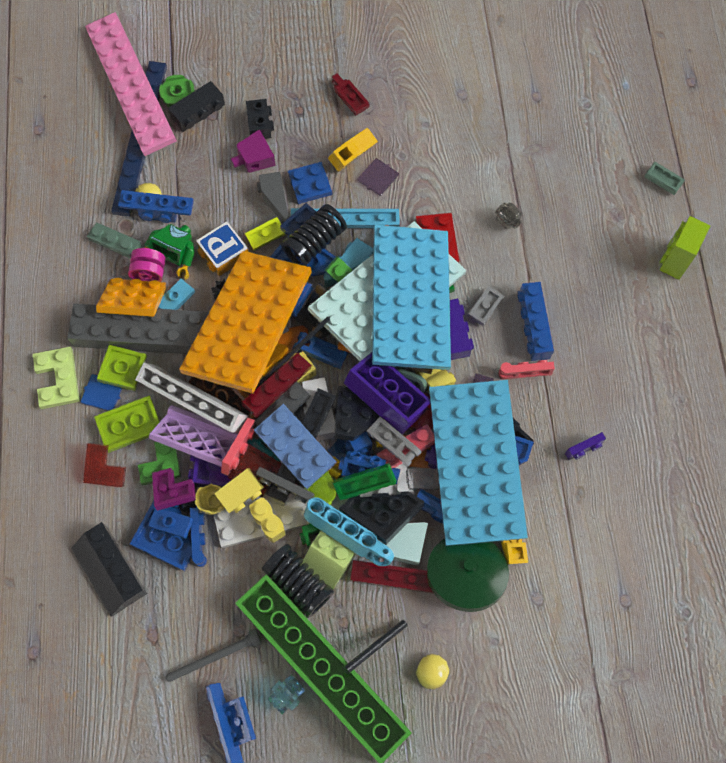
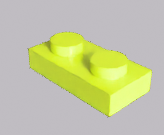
[245,217,286,251]

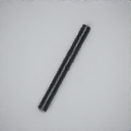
[343,620,407,674]

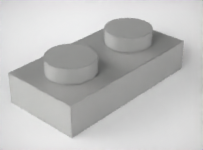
[468,286,504,326]

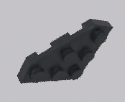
[334,386,384,441]
[339,491,424,545]

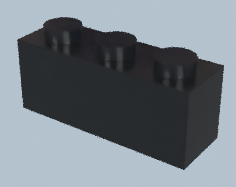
[168,81,225,132]

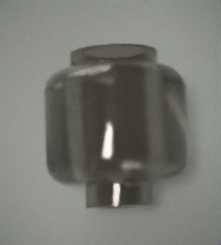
[495,203,522,230]

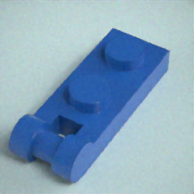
[292,332,348,370]
[190,507,207,567]

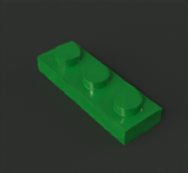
[333,463,397,501]

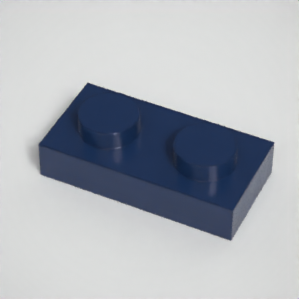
[280,203,316,236]

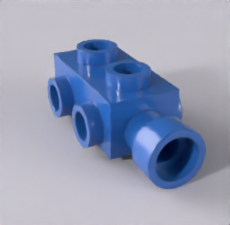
[339,451,400,485]

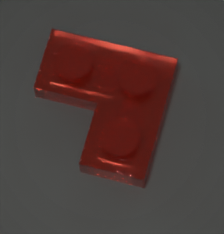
[83,443,126,487]

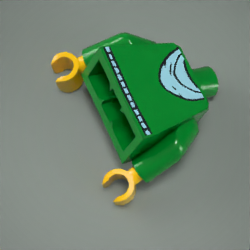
[144,224,194,280]

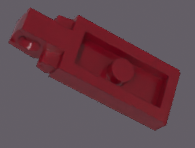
[331,73,370,116]

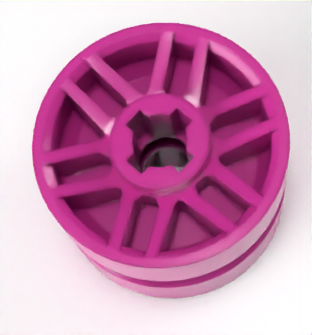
[128,248,166,282]

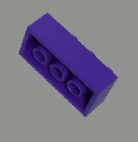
[344,352,431,434]

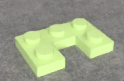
[33,347,80,409]

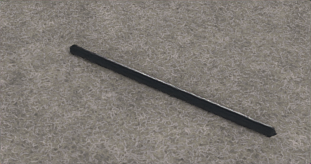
[255,317,330,390]

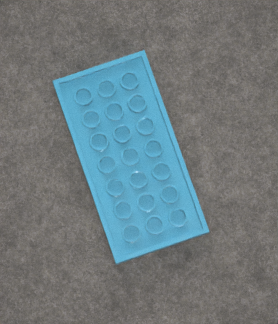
[372,225,451,370]
[429,380,528,546]

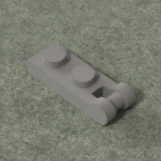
[367,417,421,467]

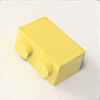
[214,468,264,513]

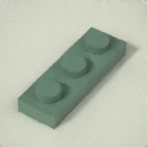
[87,222,142,259]

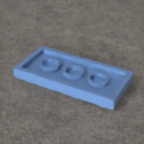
[254,404,337,490]

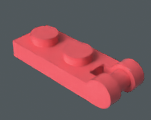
[498,360,555,379]

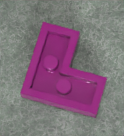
[152,468,196,511]

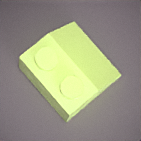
[300,531,356,589]

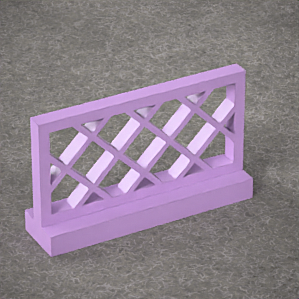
[149,405,238,467]

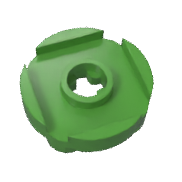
[159,75,195,108]

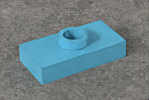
[158,279,195,310]

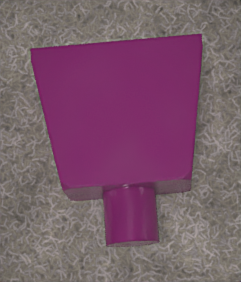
[230,130,276,173]

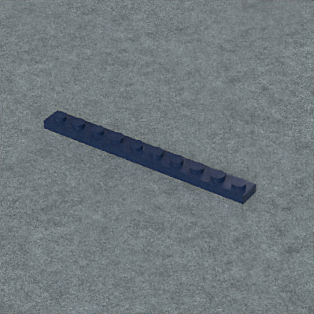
[111,61,167,217]

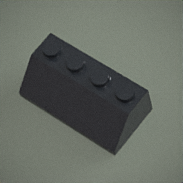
[71,522,147,617]

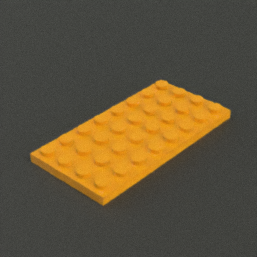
[179,251,312,394]

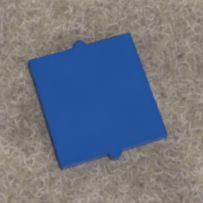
[81,374,122,411]

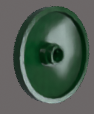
[427,538,509,612]

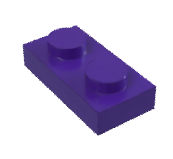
[565,432,606,460]

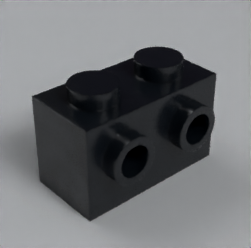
[246,99,274,139]

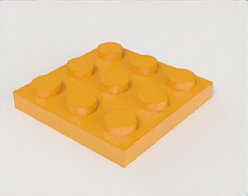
[96,278,166,317]

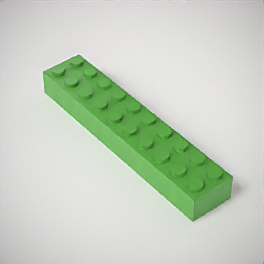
[235,574,412,763]

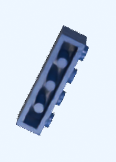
[517,282,554,361]

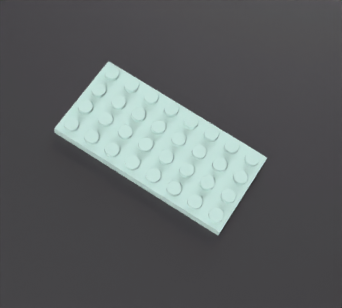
[308,221,466,361]

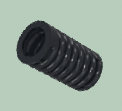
[281,204,347,266]
[262,544,334,618]

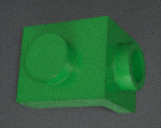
[299,523,321,549]

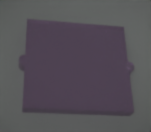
[357,158,399,197]

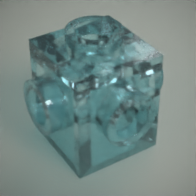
[268,675,306,715]

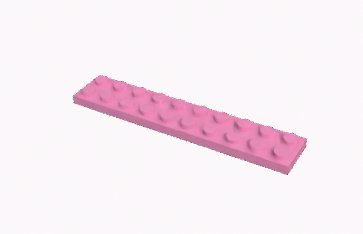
[85,12,177,156]

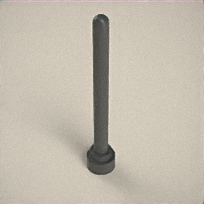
[166,629,262,682]

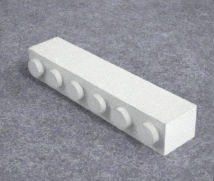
[135,363,249,433]

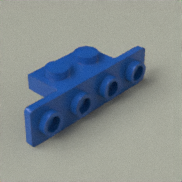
[118,190,194,223]
[206,683,256,763]

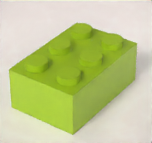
[659,216,711,280]

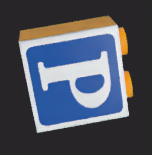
[196,222,248,276]

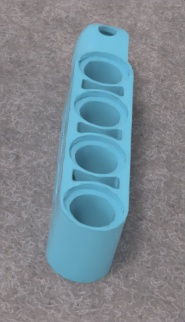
[304,497,394,566]

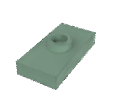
[644,162,685,195]

